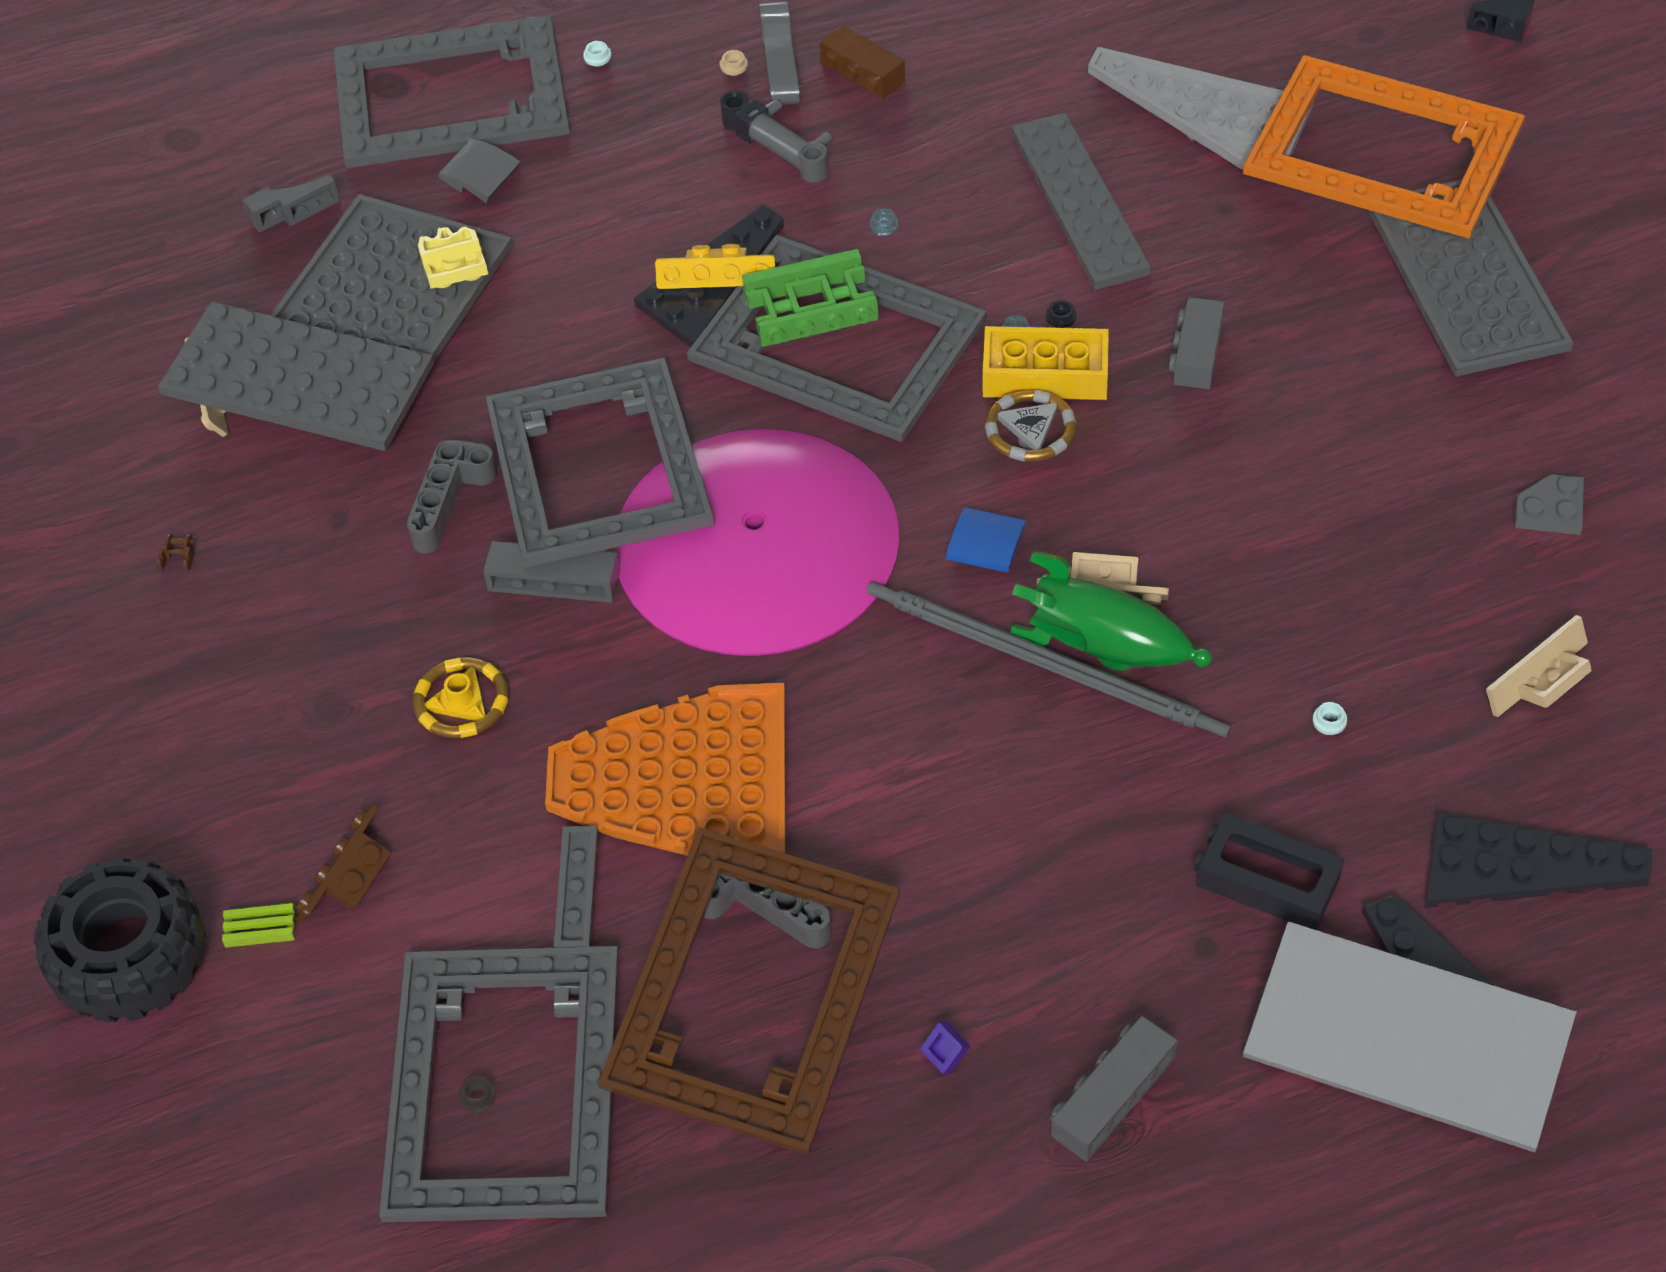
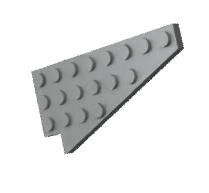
[1088,47,1314,170]

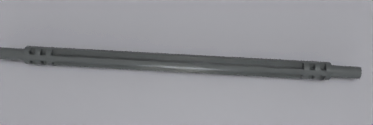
[867,581,1232,738]

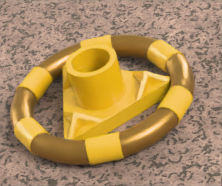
[413,657,509,738]

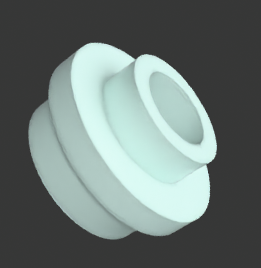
[583,41,611,67]
[1313,702,1347,735]

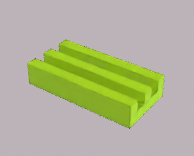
[222,903,296,948]

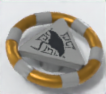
[985,389,1077,462]

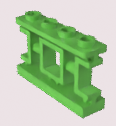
[742,249,878,347]

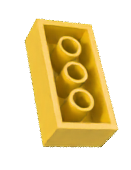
[983,326,1109,400]

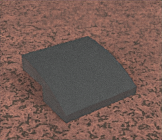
[438,138,521,203]

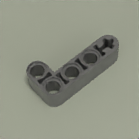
[760,1,800,106]
[407,440,497,553]
[704,874,832,948]

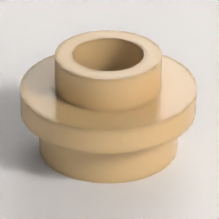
[720,50,748,76]

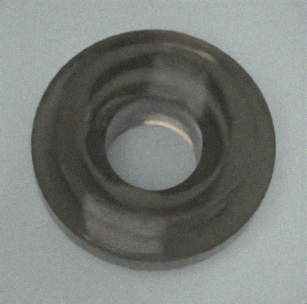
[459,1076,496,1112]

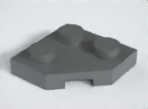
[1515,474,1584,535]

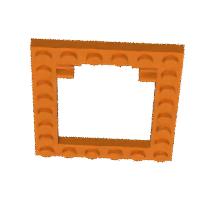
[1243,55,1525,239]

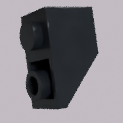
[1466,0,1535,42]

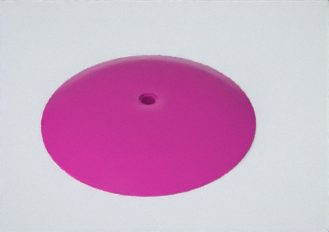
[613,429,899,656]

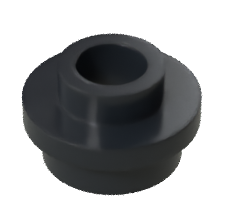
[1046,300,1076,328]

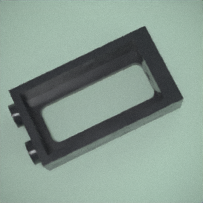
[1193,813,1345,930]

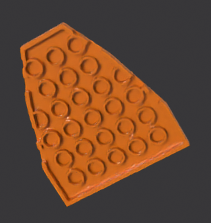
[545,683,786,856]

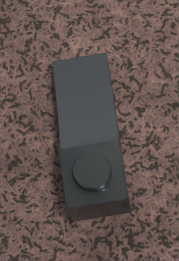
[242,174,340,233]

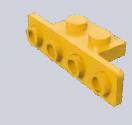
[655,244,775,289]

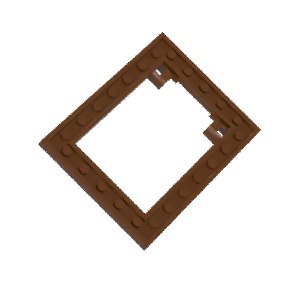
[598,827,900,1156]

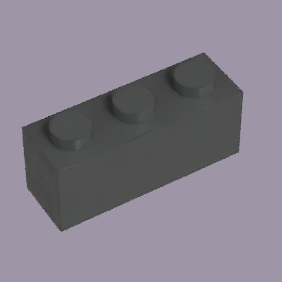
[1169,297,1225,390]

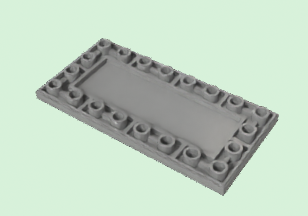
[1243,922,1576,1152]

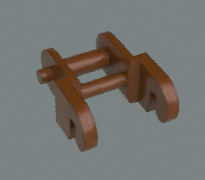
[157,534,195,570]

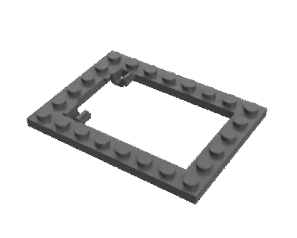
[333,15,570,169]
[687,235,987,442]
[486,357,714,568]
[379,946,619,1222]

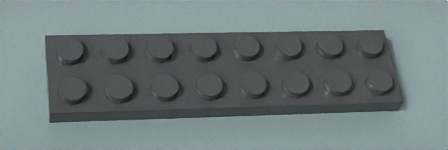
[1012,113,1151,291]

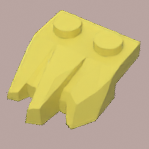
[418,226,488,289]

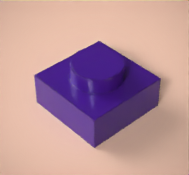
[920,1021,970,1074]

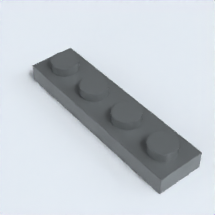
[553,826,599,948]

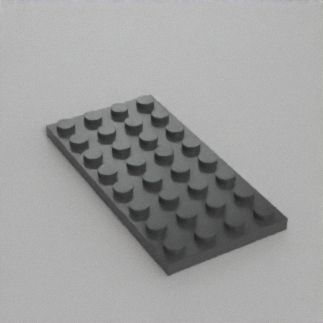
[1367,180,1573,377]
[158,301,434,451]

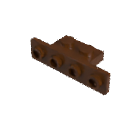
[295,803,391,924]

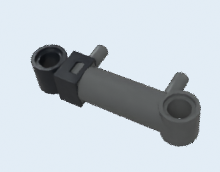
[720,90,832,183]

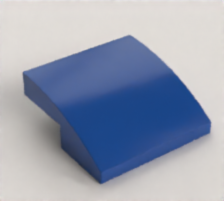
[946,507,1026,573]

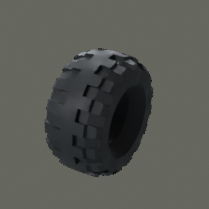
[33,857,206,1022]

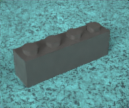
[483,541,620,603]
[1050,1016,1178,1162]

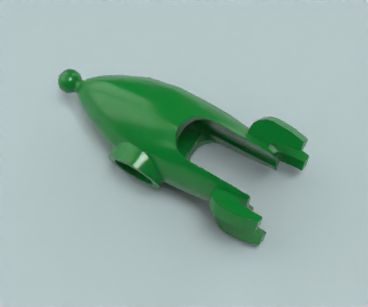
[1010,551,1212,671]

